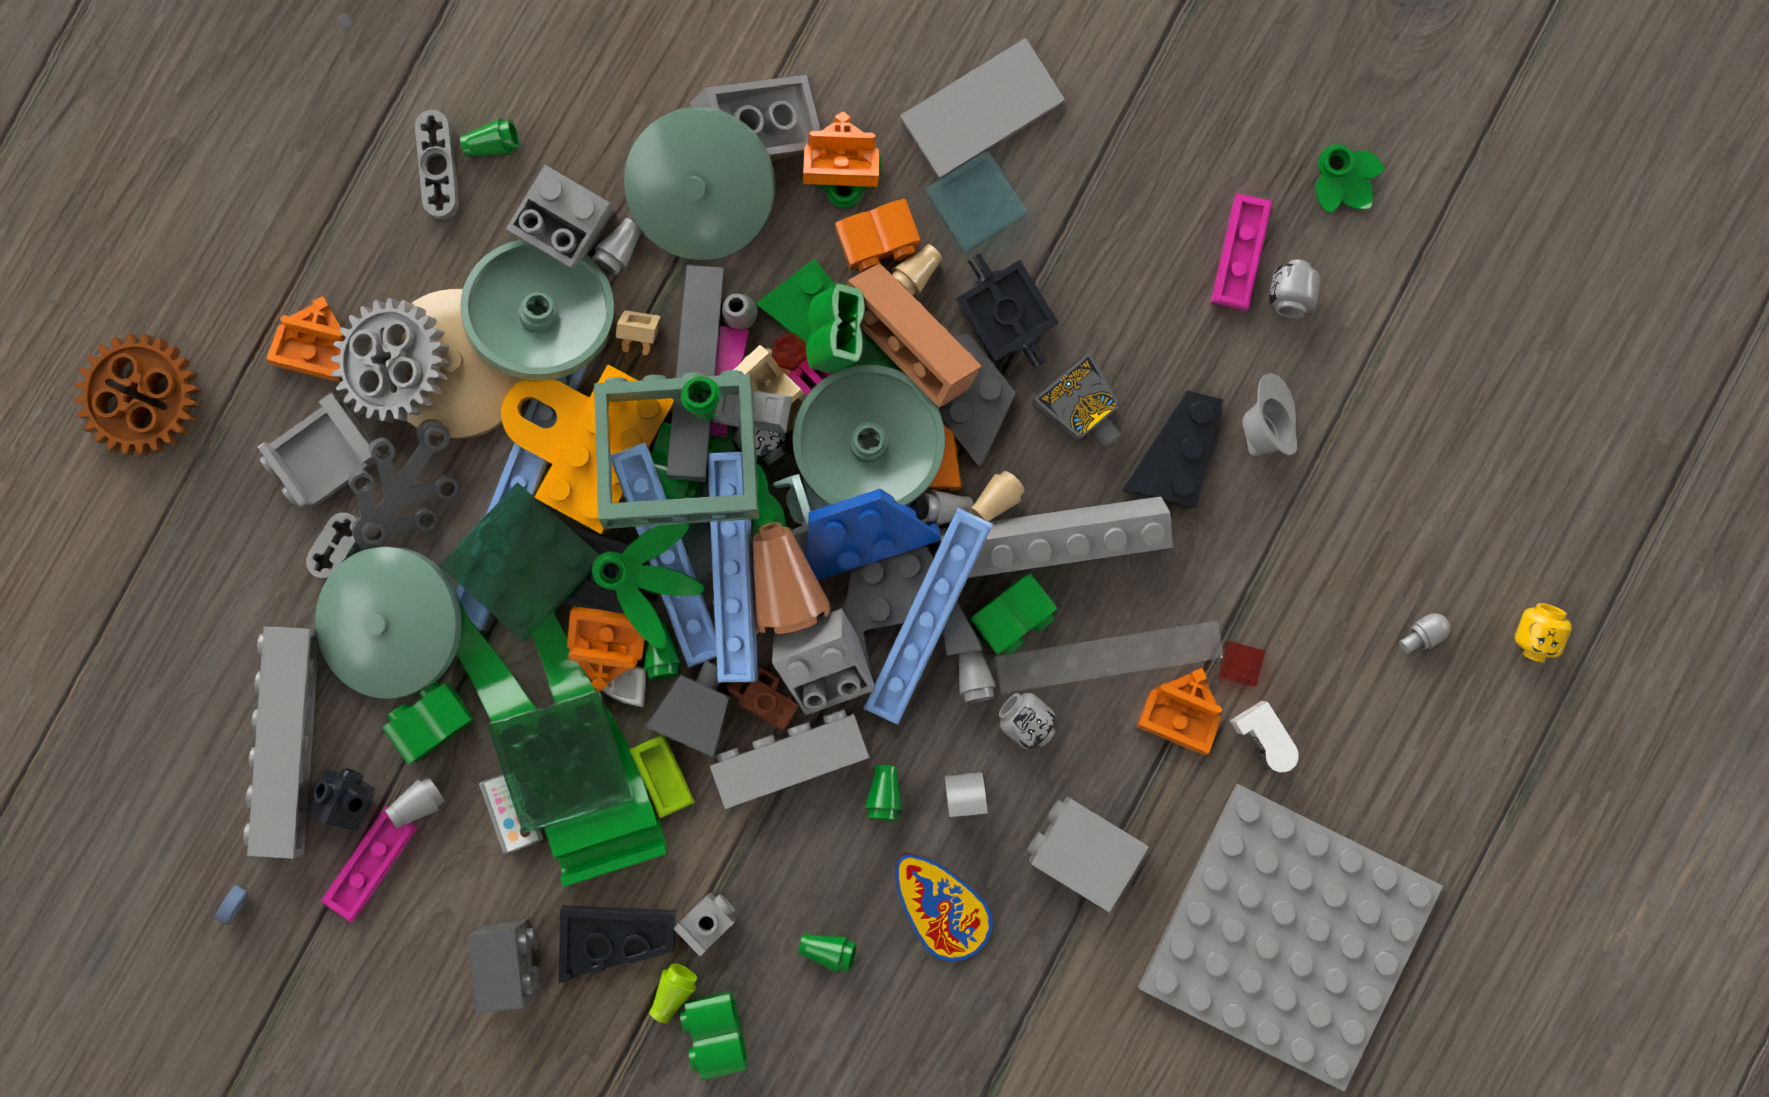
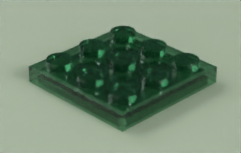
[439,482,600,642]
[487,689,634,833]

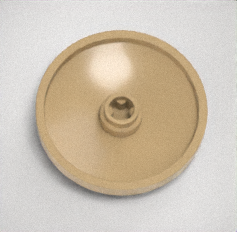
[396,289,523,439]

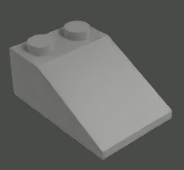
[690,75,821,162]

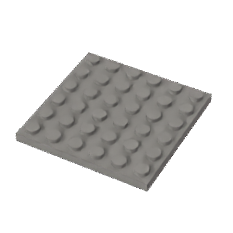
[1138,783,1443,1092]

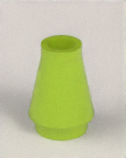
[649,963,697,1024]

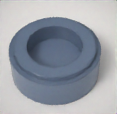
[214,885,248,925]

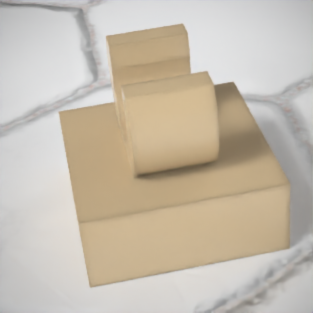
[616,310,661,355]

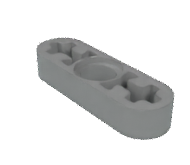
[415,110,460,220]

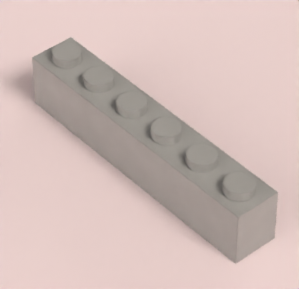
[940,497,1173,578]
[243,626,319,859]

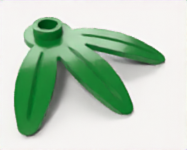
[592,523,704,650]

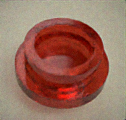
[772,333,807,369]

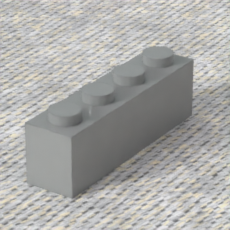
[710,709,869,809]

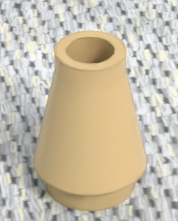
[892,244,943,296]
[969,471,1024,522]

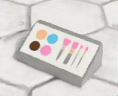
[479,768,544,855]

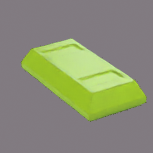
[629,734,695,818]

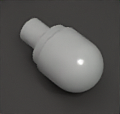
[1399,613,1450,654]

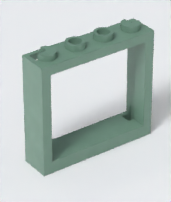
[594,370,760,529]

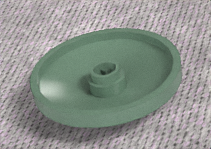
[624,107,775,260]
[460,239,614,381]
[793,365,945,506]
[315,547,462,699]

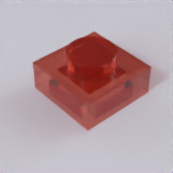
[1217,641,1265,687]

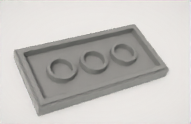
[900,38,1065,181]

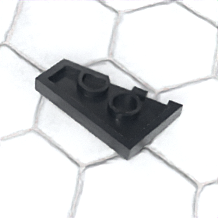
[1122,390,1223,509]
[559,905,676,983]

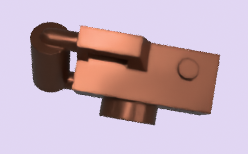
[726,667,799,731]

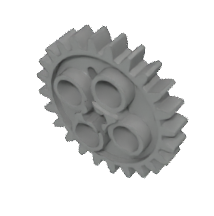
[331,298,450,423]

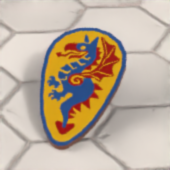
[894,852,993,962]

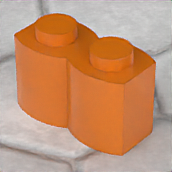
[835,199,921,273]

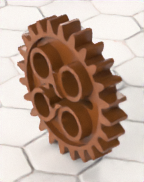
[73,333,201,456]

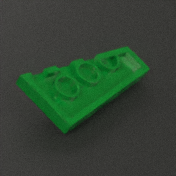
[756,259,903,373]

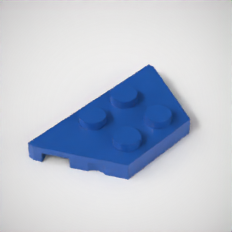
[805,488,941,580]

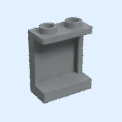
[257,393,383,510]
[1027,796,1149,913]

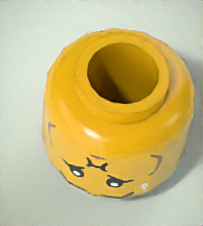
[1515,603,1572,662]

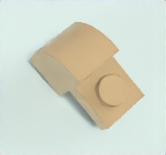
[733,345,807,433]

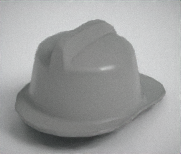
[1242,373,1297,456]

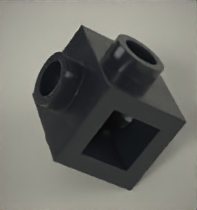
[308,767,375,831]

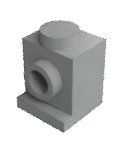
[674,892,736,956]

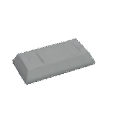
[711,391,792,433]

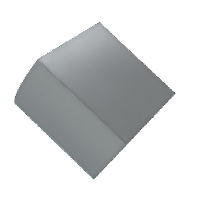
[944,772,988,817]

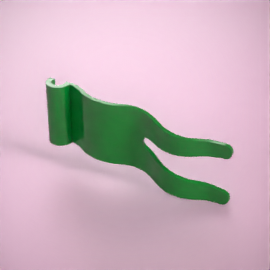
[456,563,668,887]

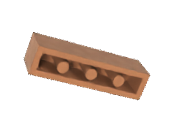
[846,263,982,408]

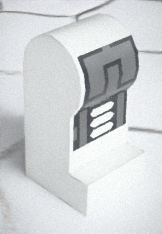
[1230,701,1299,772]

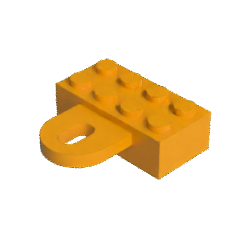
[501,365,674,536]

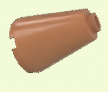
[753,522,831,634]

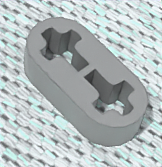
[306,513,359,579]

